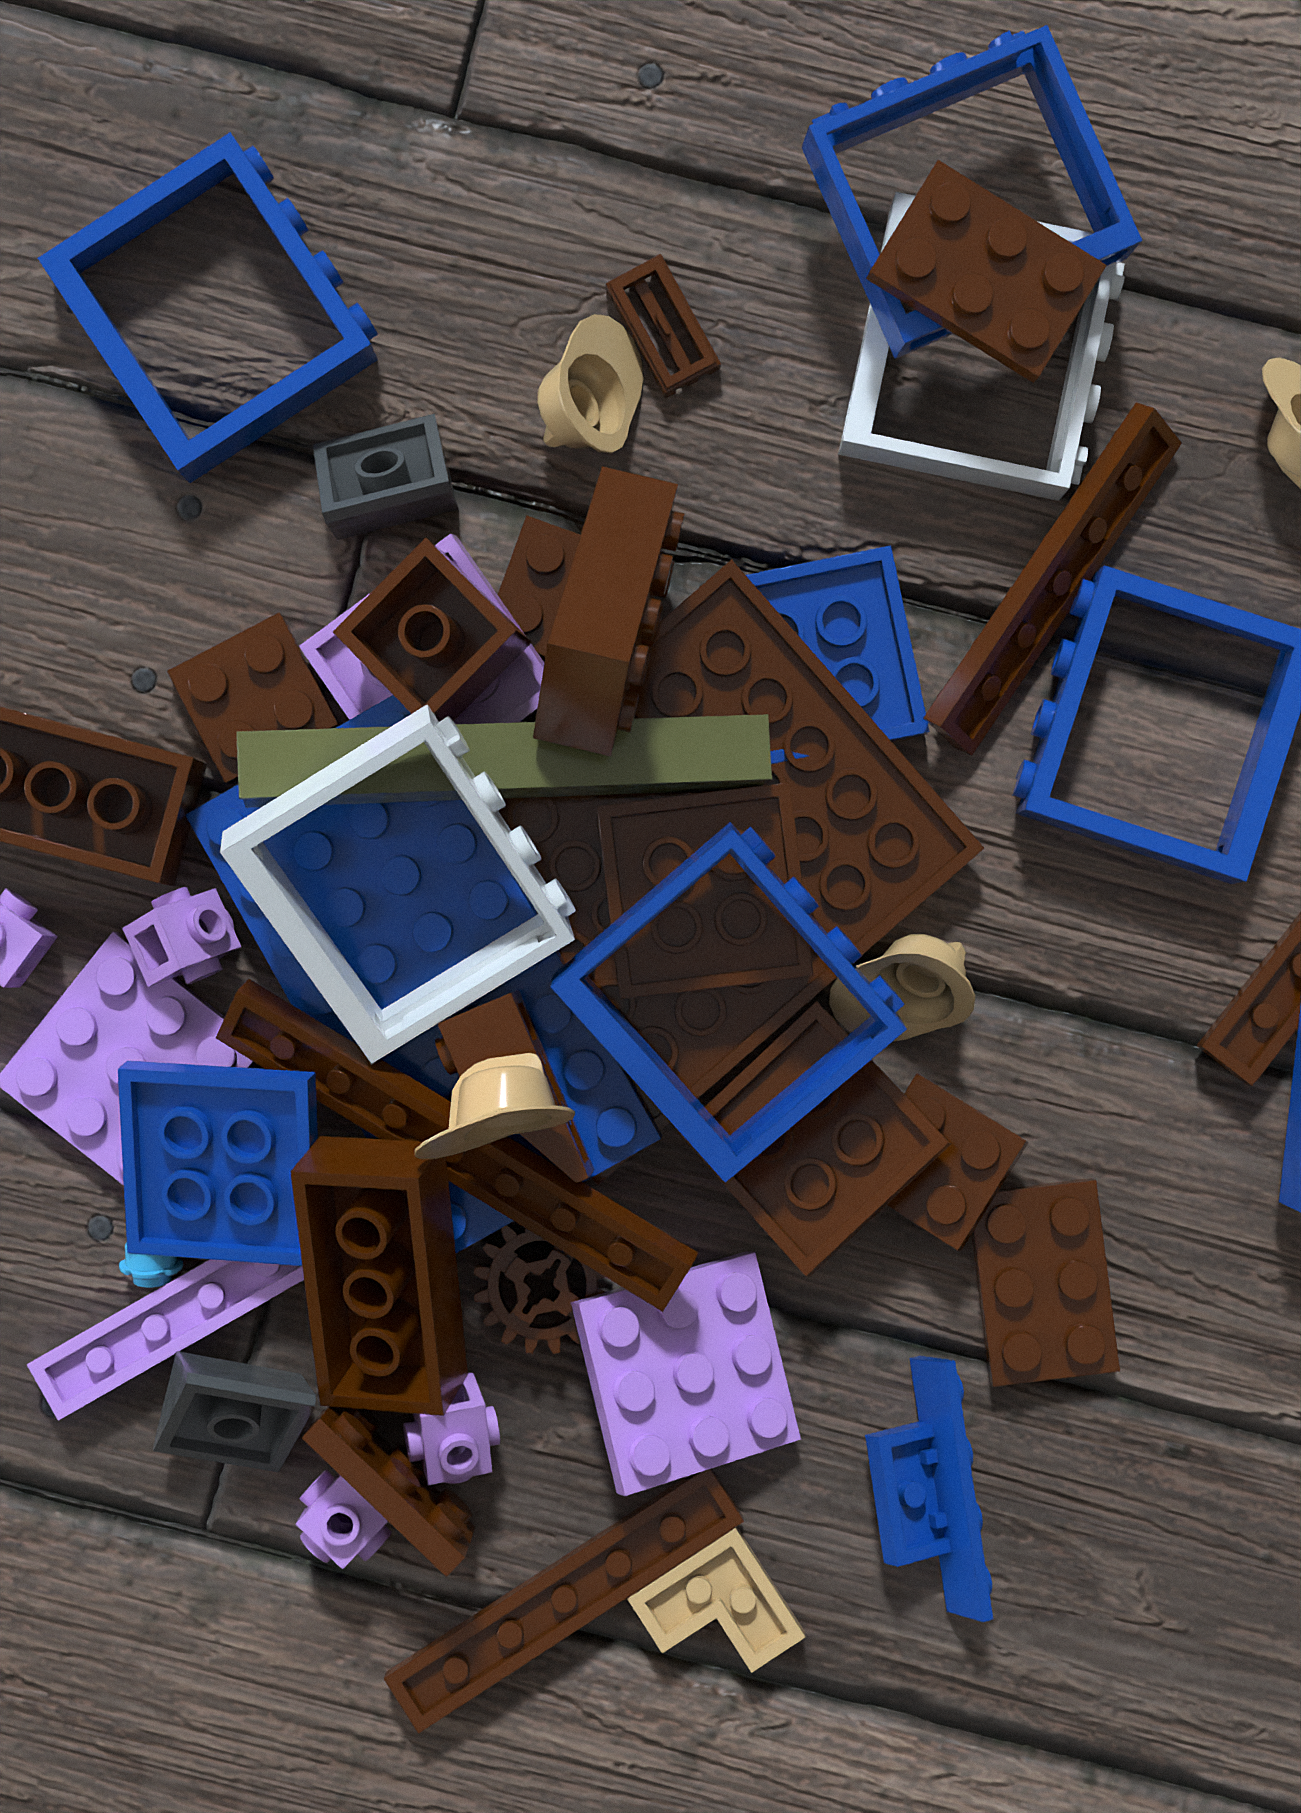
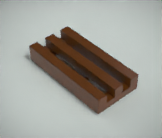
[606,254,721,399]

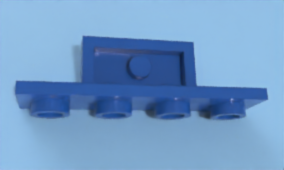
[865,1356,993,1622]

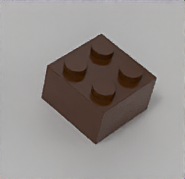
[333,538,532,722]

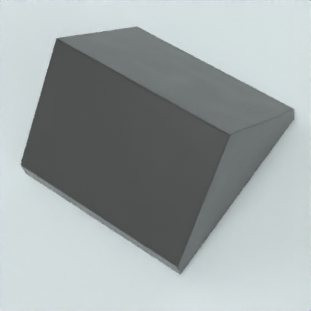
[313,414,459,540]
[153,1351,316,1472]

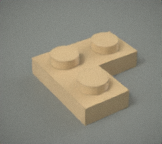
[627,1527,806,1673]

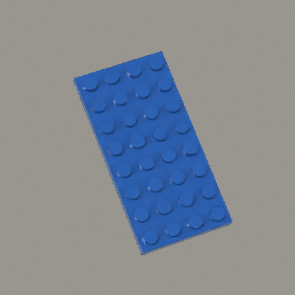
[185,695,662,1253]

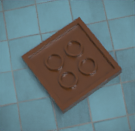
[596,782,814,999]
[678,1001,951,1277]

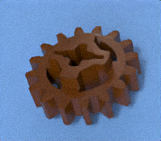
[473,1224,611,1354]

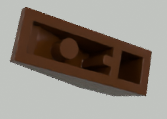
[435,990,595,1183]

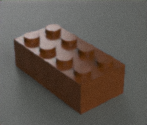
[533,466,685,756]
[0,707,207,886]
[290,1136,468,1416]

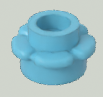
[119,1242,183,1288]

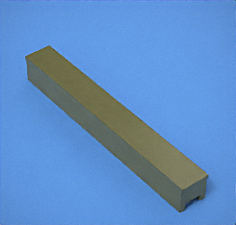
[236,714,772,808]

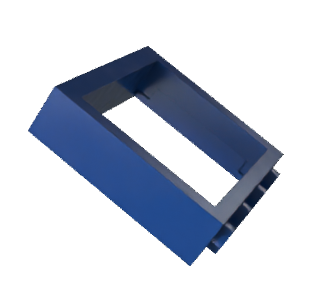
[801,25,1142,359]
[38,132,378,483]
[1012,565,1301,884]
[550,822,907,1183]

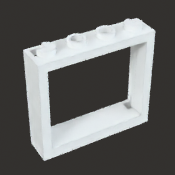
[838,192,1125,501]
[220,704,576,1064]

